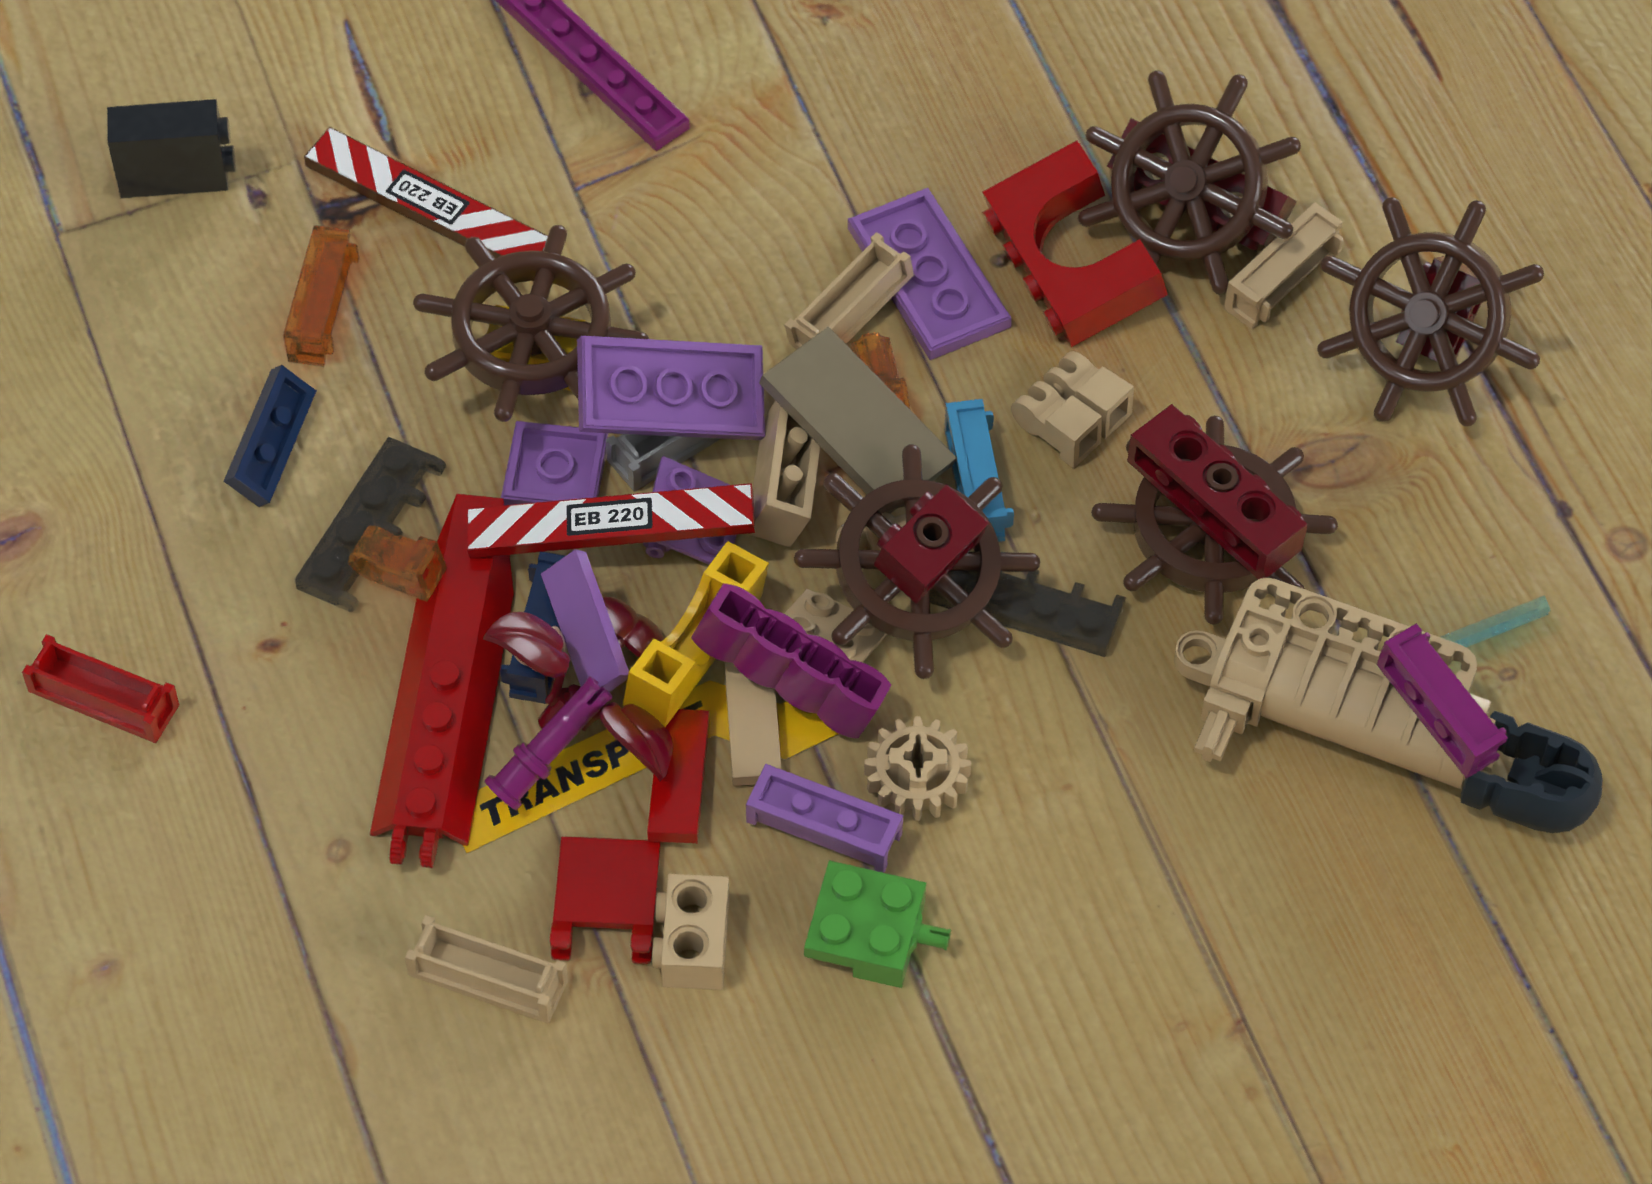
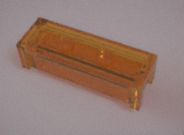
[283,225,359,367]

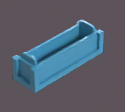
[944,399,1014,542]

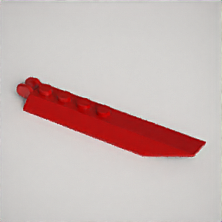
[370,494,514,868]

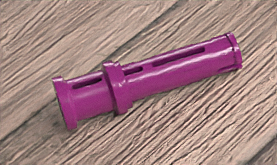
[484,676,613,810]

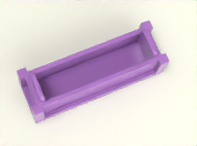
[746,763,903,873]

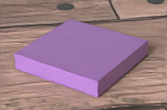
[501,421,609,505]

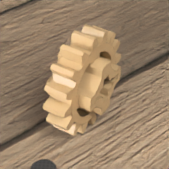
[864,716,971,821]

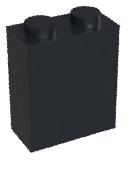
[107,99,236,198]

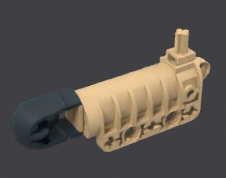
[1174,578,1603,833]

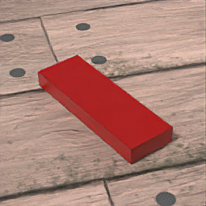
[647,709,710,844]

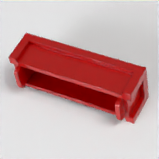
[22,634,180,743]

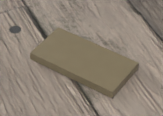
[759,326,957,514]

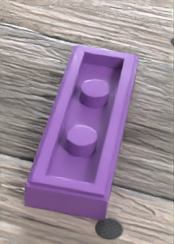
[541,549,629,692]

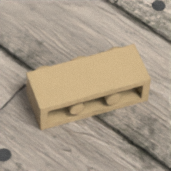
[749,401,820,547]

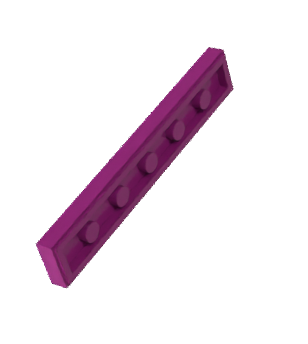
[495,0,690,151]

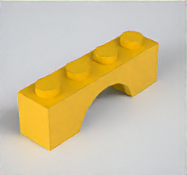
[623,541,769,727]

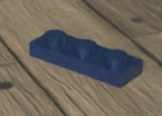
[223,365,317,507]

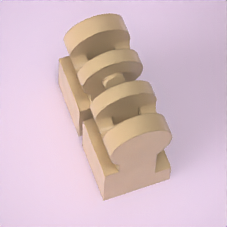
[1011,351,1134,469]

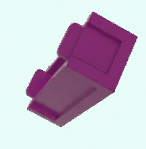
[1376,623,1508,779]

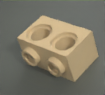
[652,874,729,990]

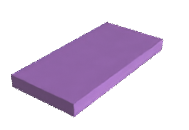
[848,188,1012,360]
[577,336,765,440]

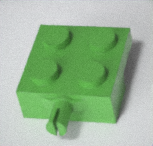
[804,860,951,988]

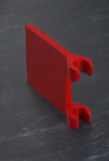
[550,836,661,964]

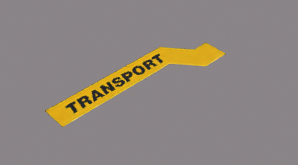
[462,680,839,853]

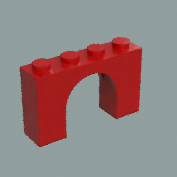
[982,140,1168,347]

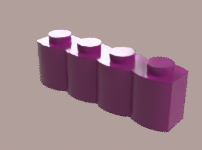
[691,583,892,739]

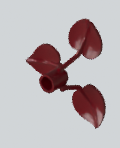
[483,597,673,781]

